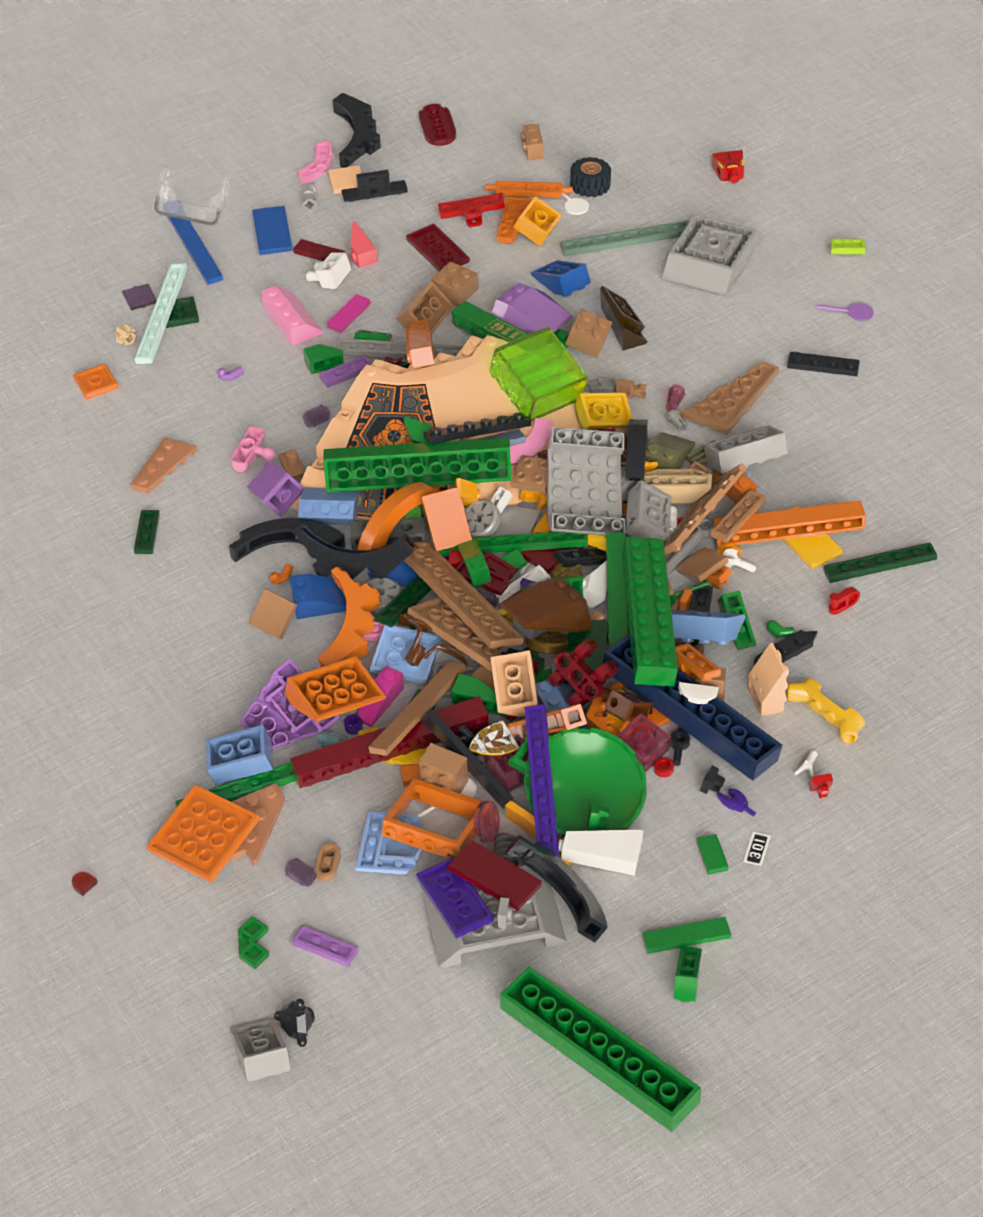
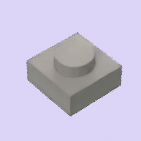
[497,898,513,929]

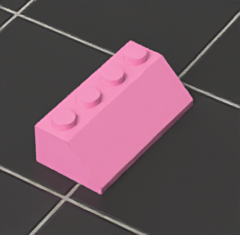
[261,286,323,345]

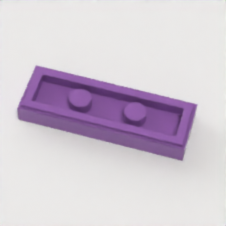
[319,355,372,388]
[292,925,359,967]

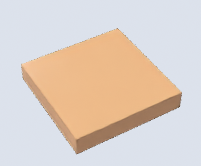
[328,165,362,194]

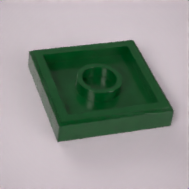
[166,297,199,328]

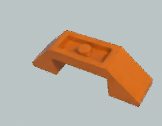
[586,682,628,734]

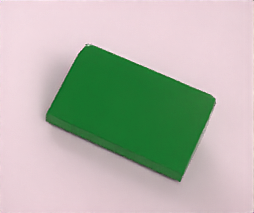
[354,330,392,341]

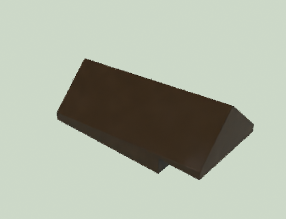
[600,286,648,351]

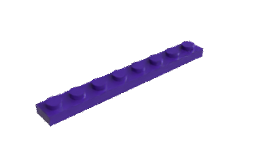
[525,704,560,858]

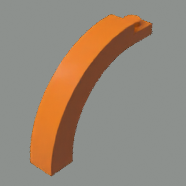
[357,482,441,550]

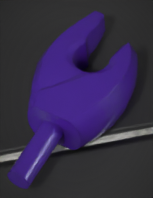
[717,789,756,816]

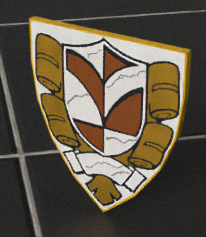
[469,721,519,758]

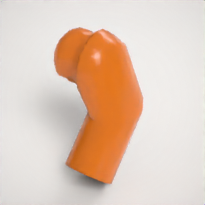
[269,564,293,585]

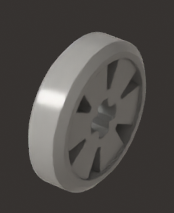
[464,499,501,538]
[364,577,401,613]

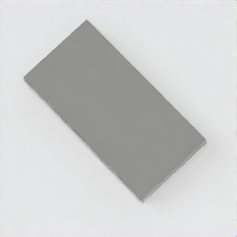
[483,505,541,558]

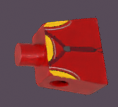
[712,150,744,184]

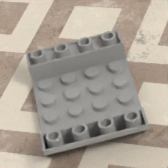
[547,427,626,536]
[424,865,567,968]

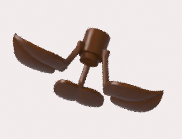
[399,613,468,668]

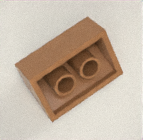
[396,281,454,334]

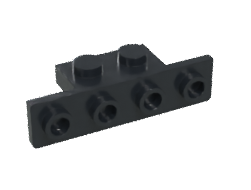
[341,169,408,202]

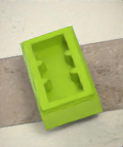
[830,239,865,255]

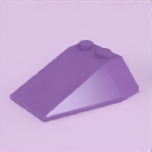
[491,283,573,335]

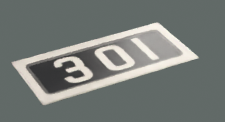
[743,832,771,866]

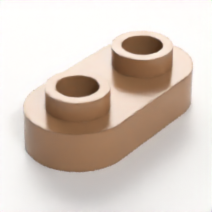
[315,843,341,881]

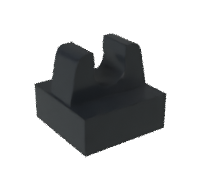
[699,765,725,794]

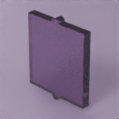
[122,283,157,311]

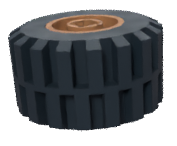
[570,157,611,197]

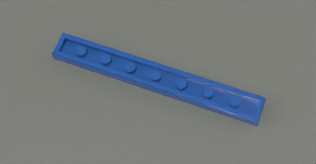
[162,201,223,285]

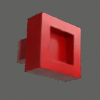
[808,773,833,798]

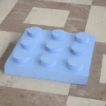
[370,625,441,685]

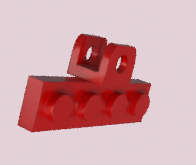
[438,193,505,228]

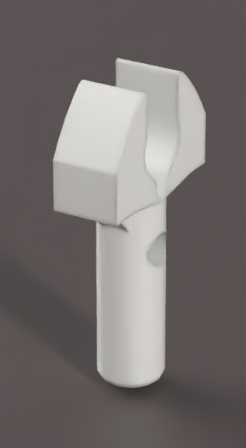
[723,549,756,572]

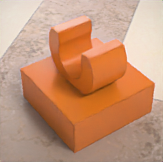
[705,567,732,590]

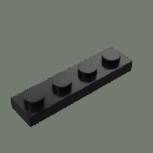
[787,352,860,377]

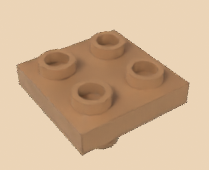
[510,455,547,494]

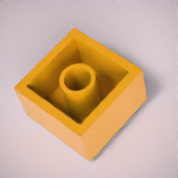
[513,196,562,246]

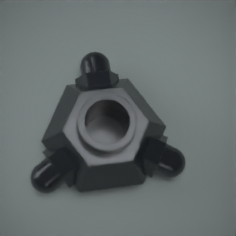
[274,998,315,1047]

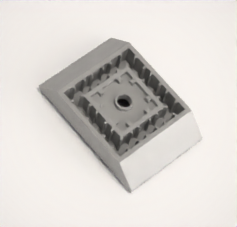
[662,214,763,295]

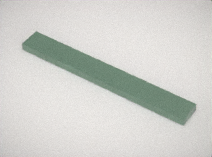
[560,220,689,257]

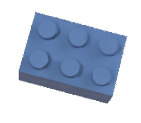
[206,725,273,785]

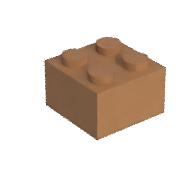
[430,261,479,307]
[565,309,613,358]
[419,743,468,793]

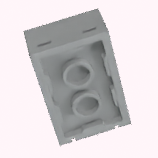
[626,480,671,541]

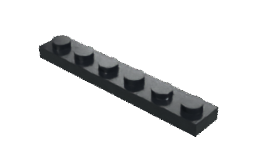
[424,413,531,444]

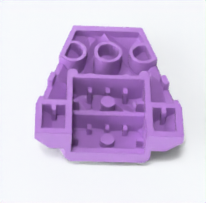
[240,658,340,750]

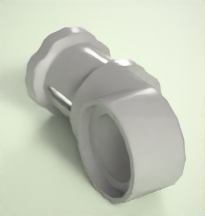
[301,182,317,211]

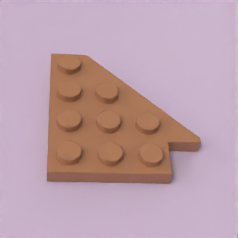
[228,783,285,866]

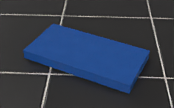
[252,206,292,255]

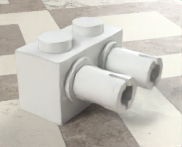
[306,253,351,289]

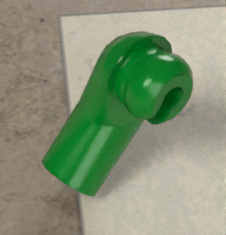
[766,620,794,638]

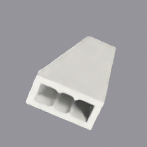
[559,830,644,876]

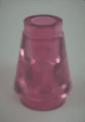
[666,384,685,411]

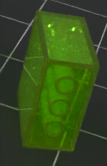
[489,326,588,422]

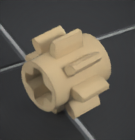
[114,323,137,346]

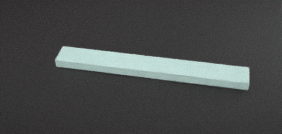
[134,263,188,364]

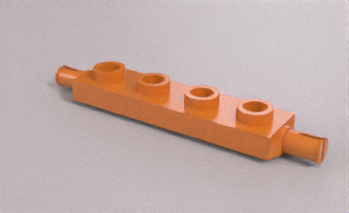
[485,181,573,198]

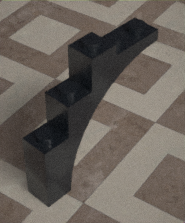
[333,93,381,168]
[293,524,418,580]

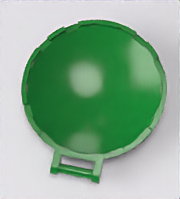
[508,727,647,837]

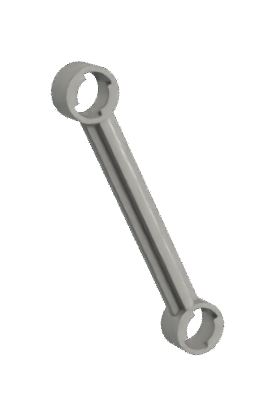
[666,517,713,576]

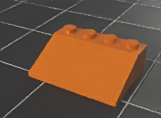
[285,656,386,722]

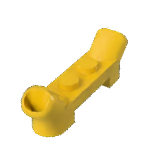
[787,678,865,744]

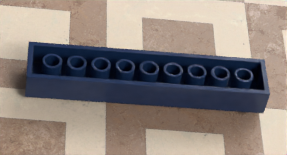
[602,634,782,781]

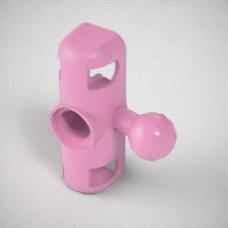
[231,427,275,472]

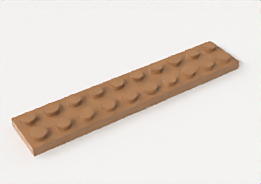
[404,541,524,649]

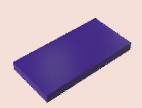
[416,857,494,939]

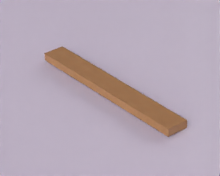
[369,662,466,756]

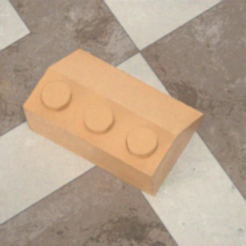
[491,651,539,717]

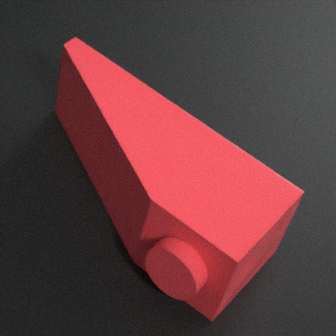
[350,221,377,268]

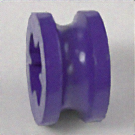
[344,715,362,735]

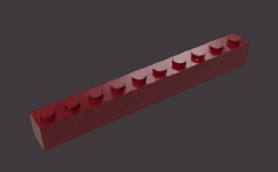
[290,696,489,788]

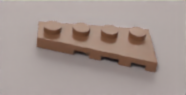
[131,438,197,494]

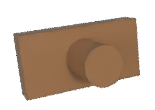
[278,449,306,481]

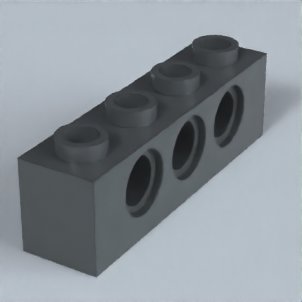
[350,518,426,550]

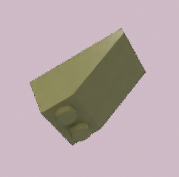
[645,432,695,470]

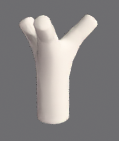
[794,751,818,777]

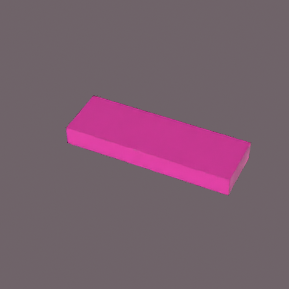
[327,294,371,333]

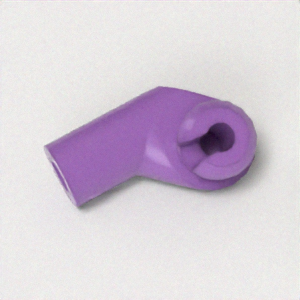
[217,366,244,380]

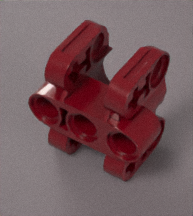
[547,639,620,706]

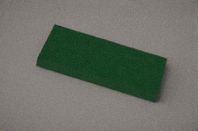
[564,620,608,684]

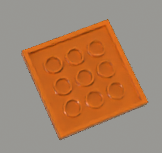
[146,785,260,883]

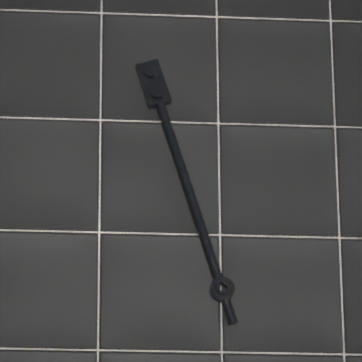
[670,585,713,766]

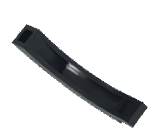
[626,419,648,481]
[229,518,345,562]
[507,835,608,943]

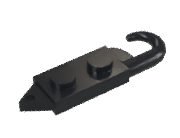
[753,630,817,666]

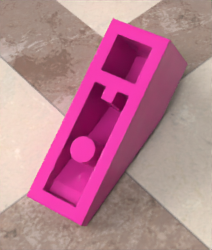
[357,666,404,727]

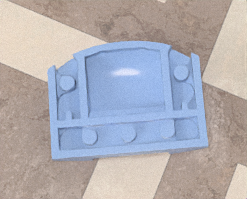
[356,811,424,874]

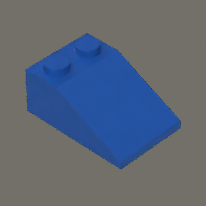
[531,260,591,297]
[289,574,346,620]

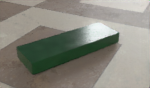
[134,510,160,554]

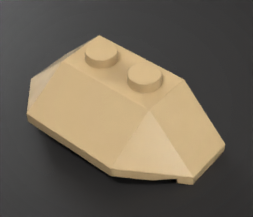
[637,469,712,504]

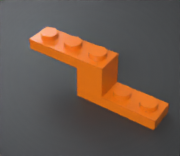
[675,643,721,681]

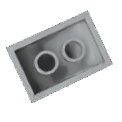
[230,1017,291,1082]

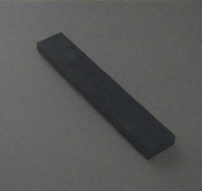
[421,708,514,809]

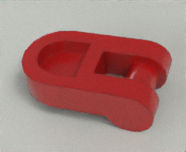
[828,587,860,615]

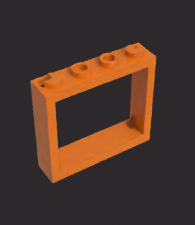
[382,778,489,859]

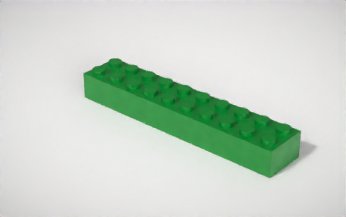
[323,438,512,492]
[622,537,678,686]
[500,966,701,1132]

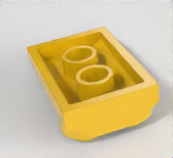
[575,393,633,430]

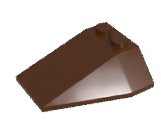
[500,577,592,633]

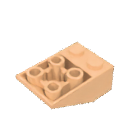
[748,643,789,716]

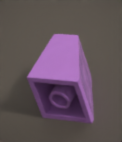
[247,460,304,517]

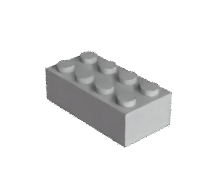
[704,425,788,474]

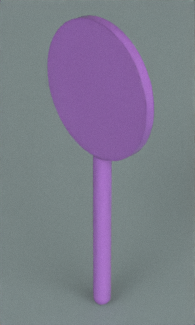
[815,302,874,321]

